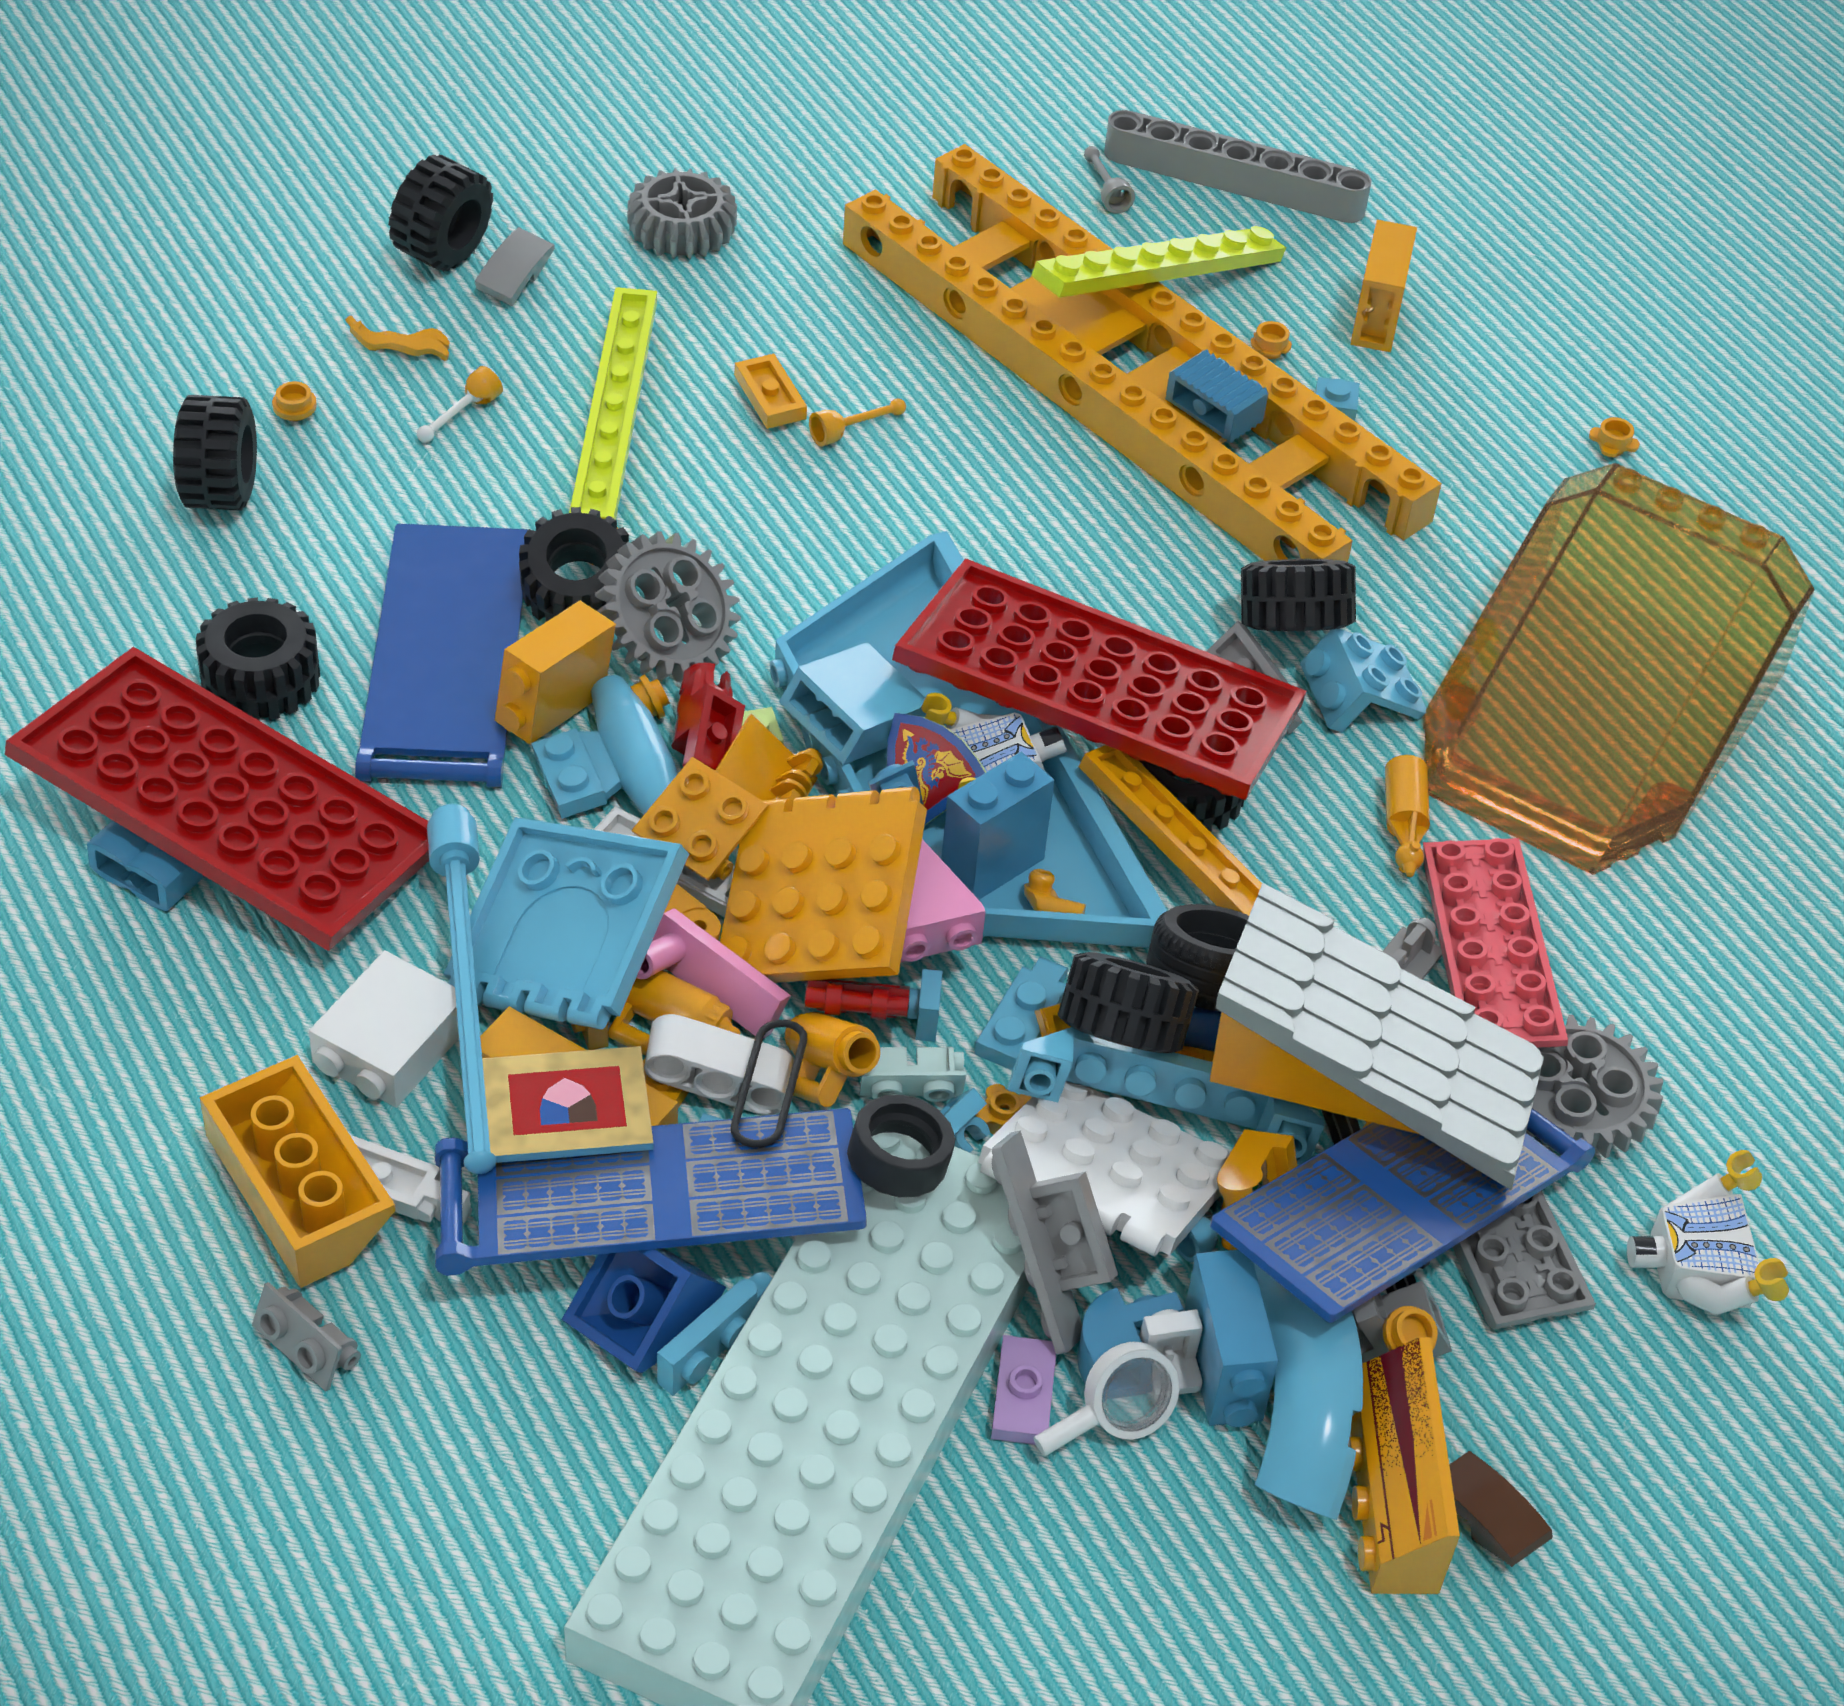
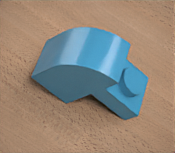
[1077,1288,1184,1400]

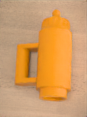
[608,970,740,1056]
[785,1012,880,1107]

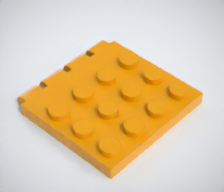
[720,787,927,983]

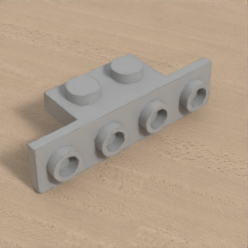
[992,1130,1118,1354]

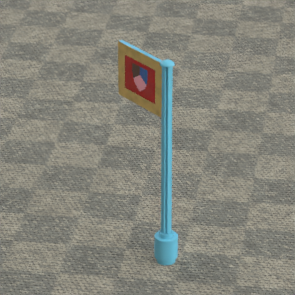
[427,804,654,1174]

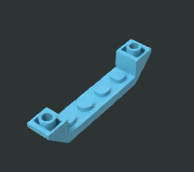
[1008,1027,1324,1165]

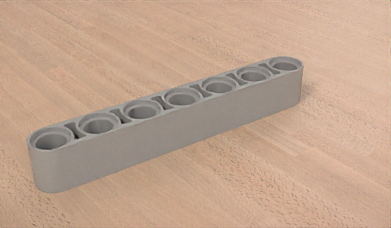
[1104,110,1372,223]

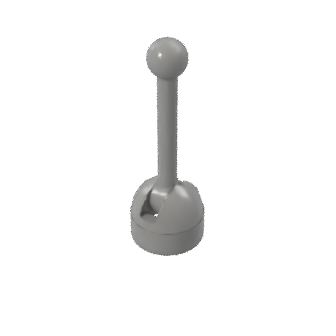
[1084,146,1135,214]

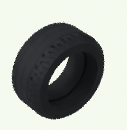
[1146,904,1249,1012]

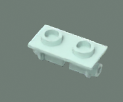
[859,1047,966,1102]

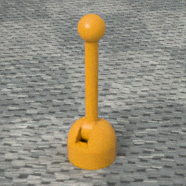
[809,398,906,447]

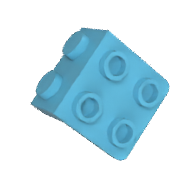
[1300,628,1427,733]

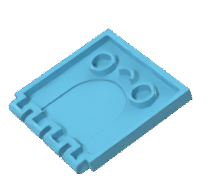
[443,817,689,1030]

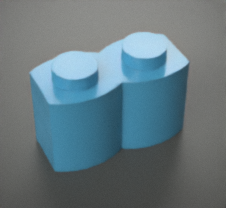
[87,820,205,911]

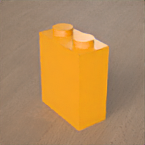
[494,600,616,745]

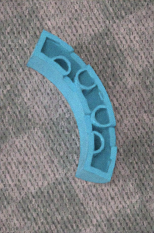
[1253,1262,1363,1520]

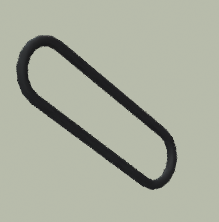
[731,1020,807,1148]

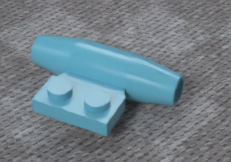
[531,675,678,819]

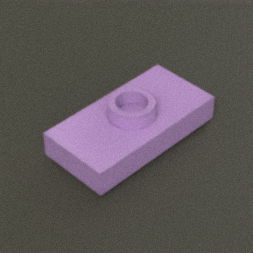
[991,1335,1056,1445]

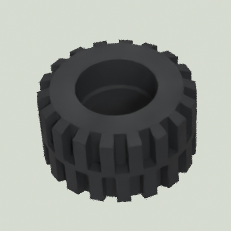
[388,154,493,272]
[173,395,257,510]
[519,507,636,622]
[1241,559,1356,631]
[196,597,320,720]
[1058,952,1199,1053]

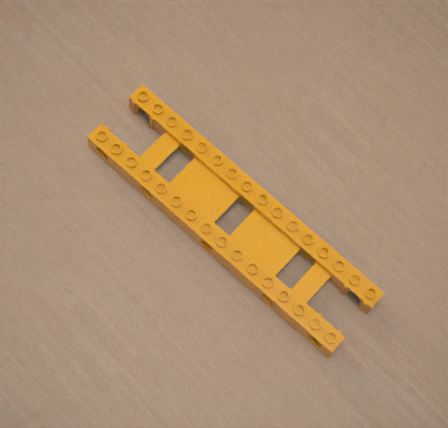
[843,144,1442,562]

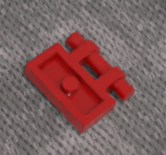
[804,979,910,1020]

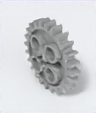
[595,531,741,682]
[1526,1015,1663,1158]

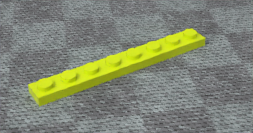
[1031,226,1286,298]
[569,287,657,520]

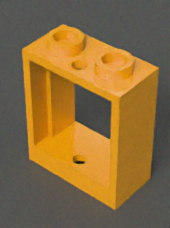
[1350,220,1417,353]

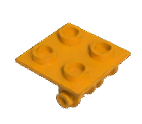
[715,714,823,802]
[631,757,769,881]

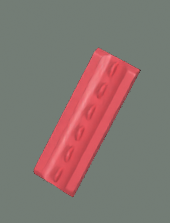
[1423,838,1568,1048]

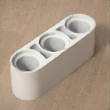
[644,1014,794,1115]

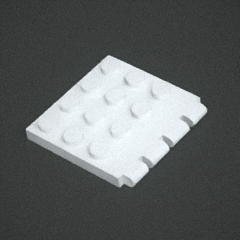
[978,1081,1230,1257]

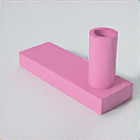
[636,908,791,1039]

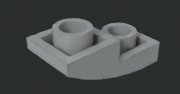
[475,227,555,306]

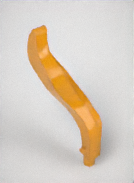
[345,315,450,361]

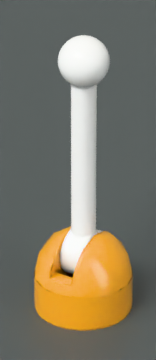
[417,366,503,443]

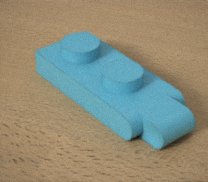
[974,957,1068,1071]
[657,1272,772,1396]

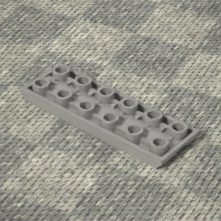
[1452,1191,1596,1329]

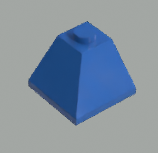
[561,1248,726,1373]

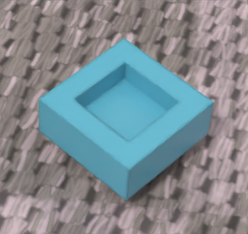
[1315,377,1360,421]
[907,969,943,1042]

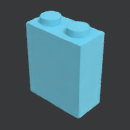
[779,642,926,765]

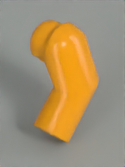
[1024,869,1086,914]

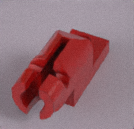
[671,663,746,770]

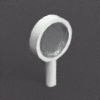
[1033,1342,1180,1457]

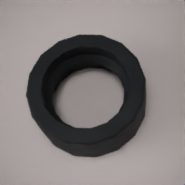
[847,1095,956,1198]

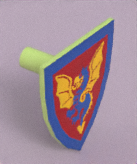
[887,713,986,826]

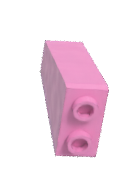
[878,792,986,962]

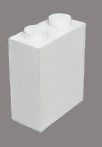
[309,950,459,1108]

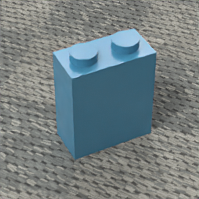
[941,751,1055,900]
[1184,1250,1278,1427]

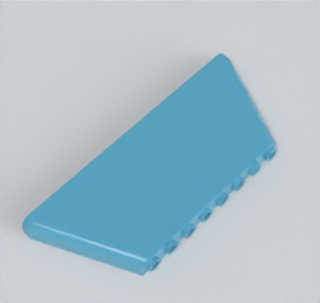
[769,531,1167,948]

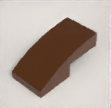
[1449,1451,1553,1567]

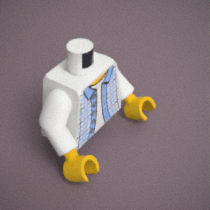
[921,692,1067,790]
[1627,1150,1789,1315]

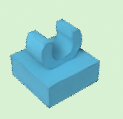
[940,1088,990,1153]

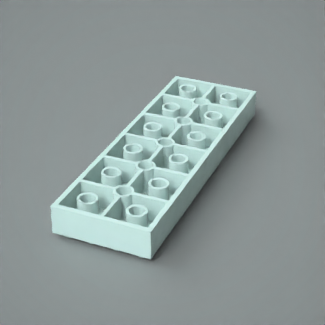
[564,1132,1030,1706]

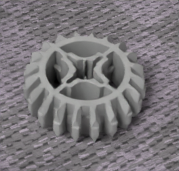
[627,168,737,259]

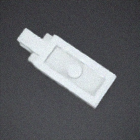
[350,1135,472,1225]

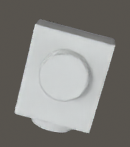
[1140,1309,1203,1398]

